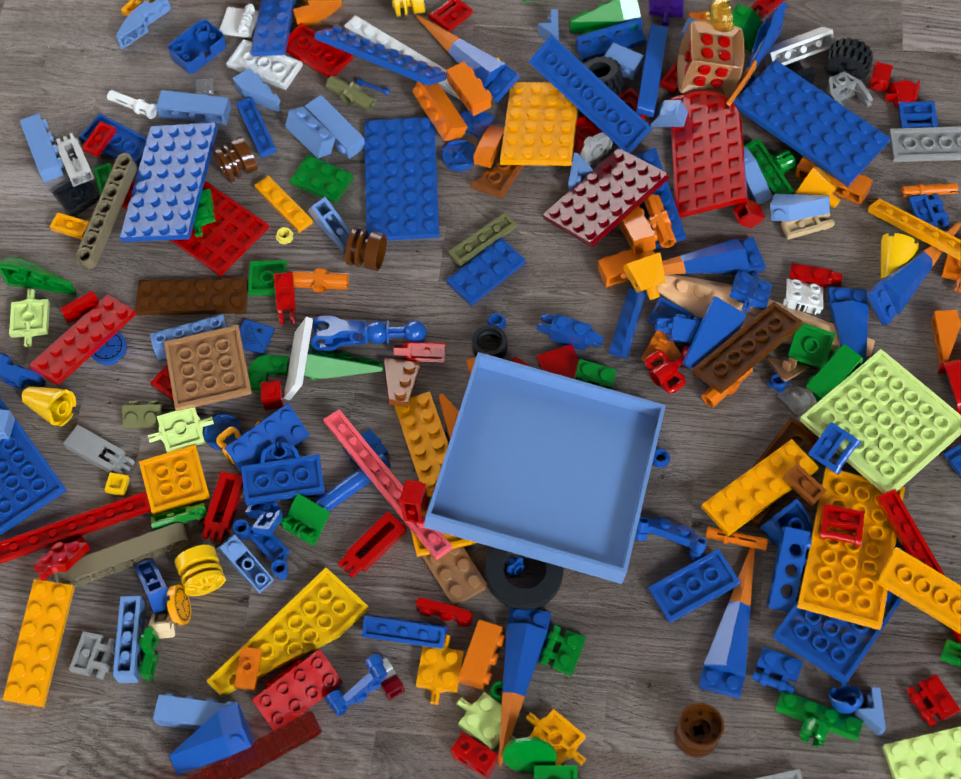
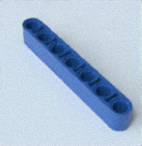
[636,24,668,117]

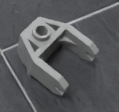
[826,72,873,107]

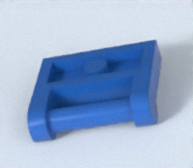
[898,101,938,128]
[808,422,862,475]

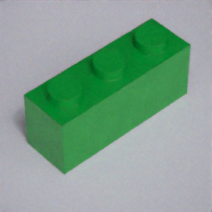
[806,344,863,401]

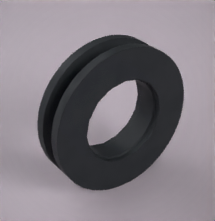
[485,547,564,610]

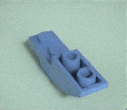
[116,0,171,49]

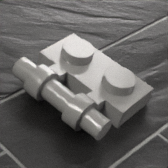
[69,631,116,680]

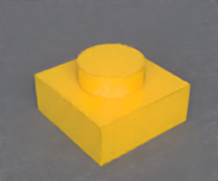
[104,473,130,496]

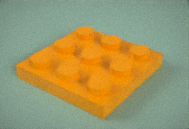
[139,444,210,515]

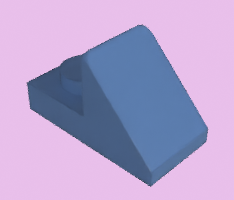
[538,9,559,41]
[568,153,593,192]
[854,687,886,735]

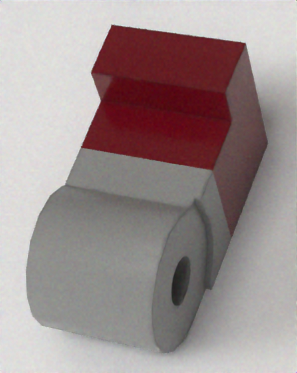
[381,657,405,700]

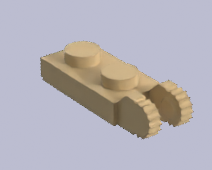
[781,213,835,240]

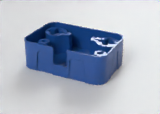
[168,19,226,74]

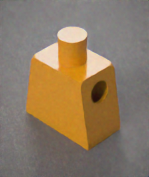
[795,166,841,209]
[623,253,666,300]

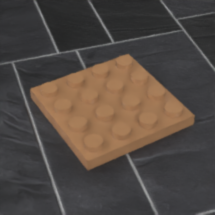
[164,325,252,411]

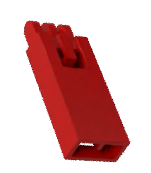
[202,471,244,543]
[338,512,406,578]

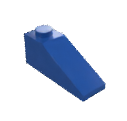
[134,558,170,614]

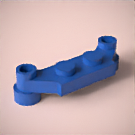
[635,516,707,561]
[233,519,290,580]
[325,654,388,716]

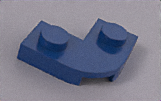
[245,501,283,535]

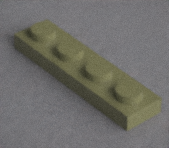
[448,212,517,267]

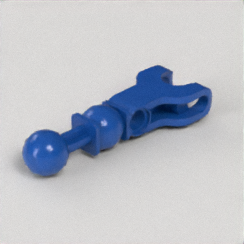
[311,316,427,351]

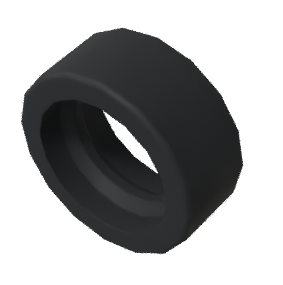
[472,325,508,359]

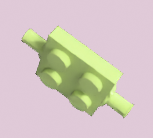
[9,289,50,347]
[148,407,214,453]
[457,692,517,750]

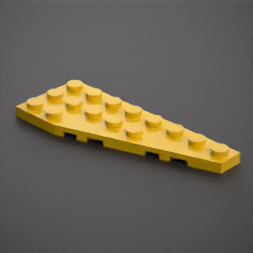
[206,568,369,697]

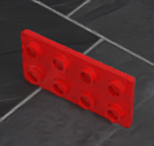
[252,650,343,733]

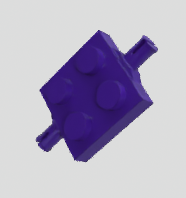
[649,0,683,26]

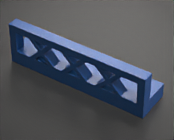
[576,17,646,63]
[609,288,647,359]
[362,614,449,649]

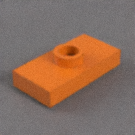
[234,647,263,691]

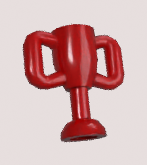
[644,346,689,394]

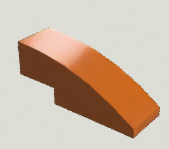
[293,0,343,27]
[474,125,504,168]

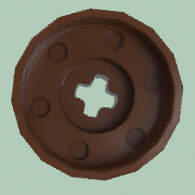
[213,136,258,183]
[345,227,387,271]
[674,703,724,758]

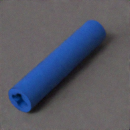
[314,453,391,511]

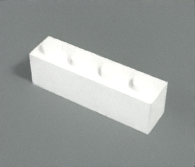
[763,27,835,67]

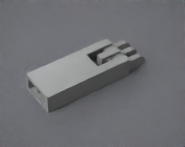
[56,133,94,187]
[63,425,135,475]

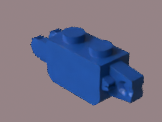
[536,313,603,351]
[655,314,703,345]

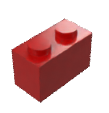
[400,480,429,524]

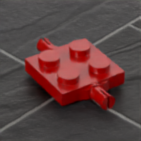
[33,536,90,581]

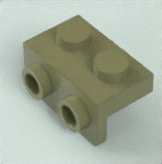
[122,400,164,428]

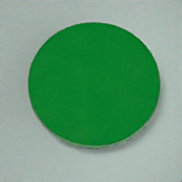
[503,737,557,774]

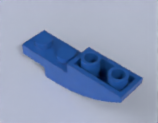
[0,353,46,390]

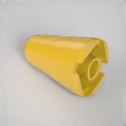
[881,233,919,280]
[22,386,76,427]

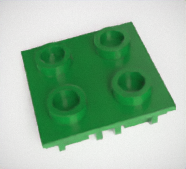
[280,493,331,547]

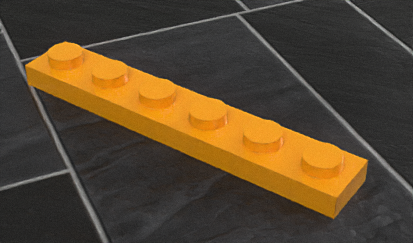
[868,198,961,261]

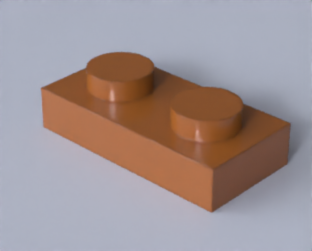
[782,463,827,506]

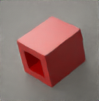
[869,62,893,92]
[733,200,765,229]
[261,381,284,410]

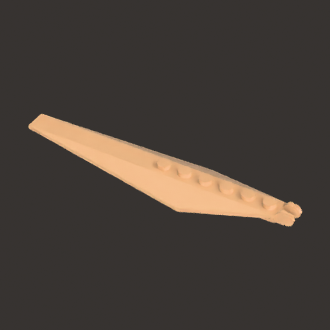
[657,274,875,358]

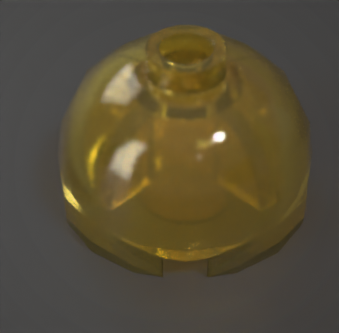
[705,0,734,32]

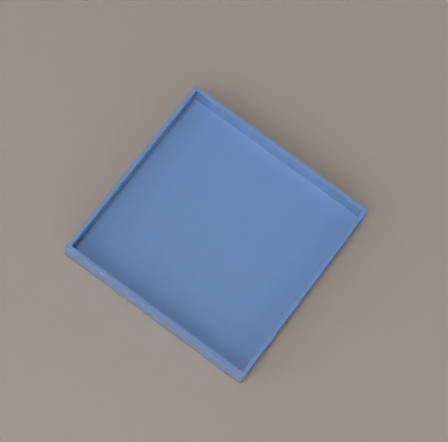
[424,352,666,584]

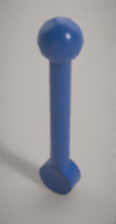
[357,78,390,95]

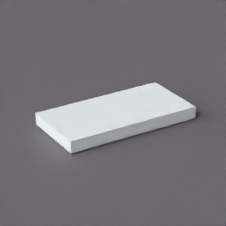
[226,39,303,90]
[283,317,313,400]

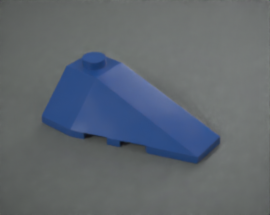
[760,499,813,572]
[169,702,255,775]

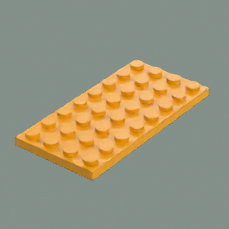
[797,467,905,630]

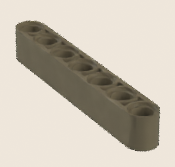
[76,153,137,270]
[53,523,190,587]

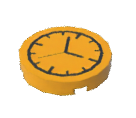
[167,584,191,626]

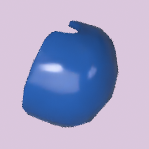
[828,684,864,714]

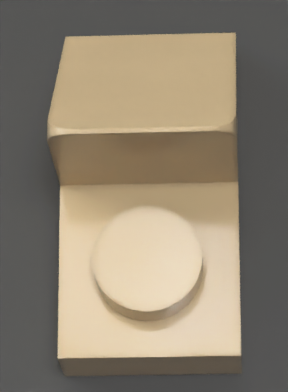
[149,609,176,639]

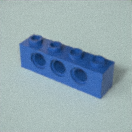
[766,526,812,613]

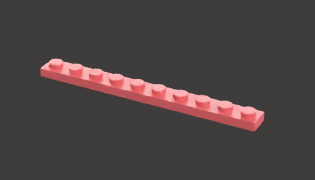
[323,409,453,560]

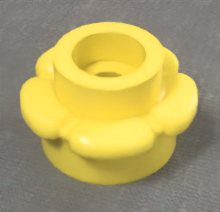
[276,227,293,245]

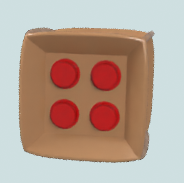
[677,21,744,98]

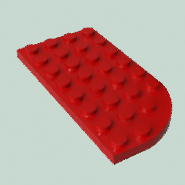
[670,90,748,218]
[122,180,269,277]

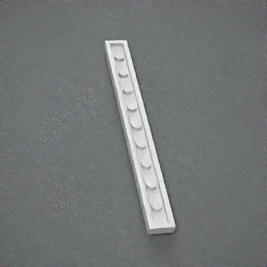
[344,16,461,100]

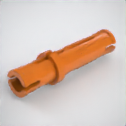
[901,182,958,198]
[706,526,768,551]

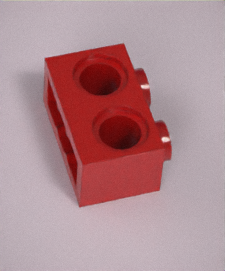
[450,732,499,779]

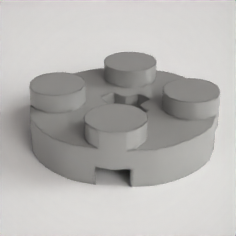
[580,132,612,167]

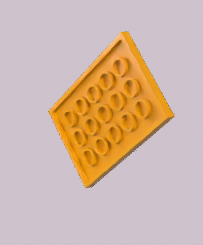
[500,82,578,166]

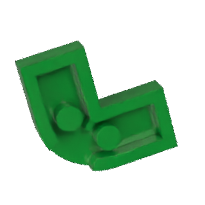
[248,355,289,391]
[139,627,159,681]

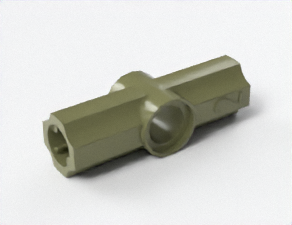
[326,76,376,112]

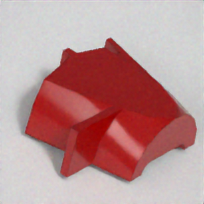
[885,79,920,108]

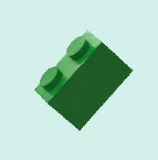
[726,4,763,52]

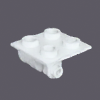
[220,4,259,38]
[783,279,823,315]

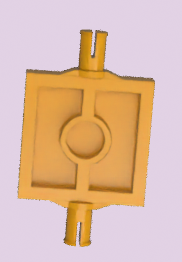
[416,635,464,705]
[526,709,586,766]

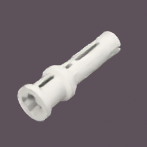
[107,90,157,119]

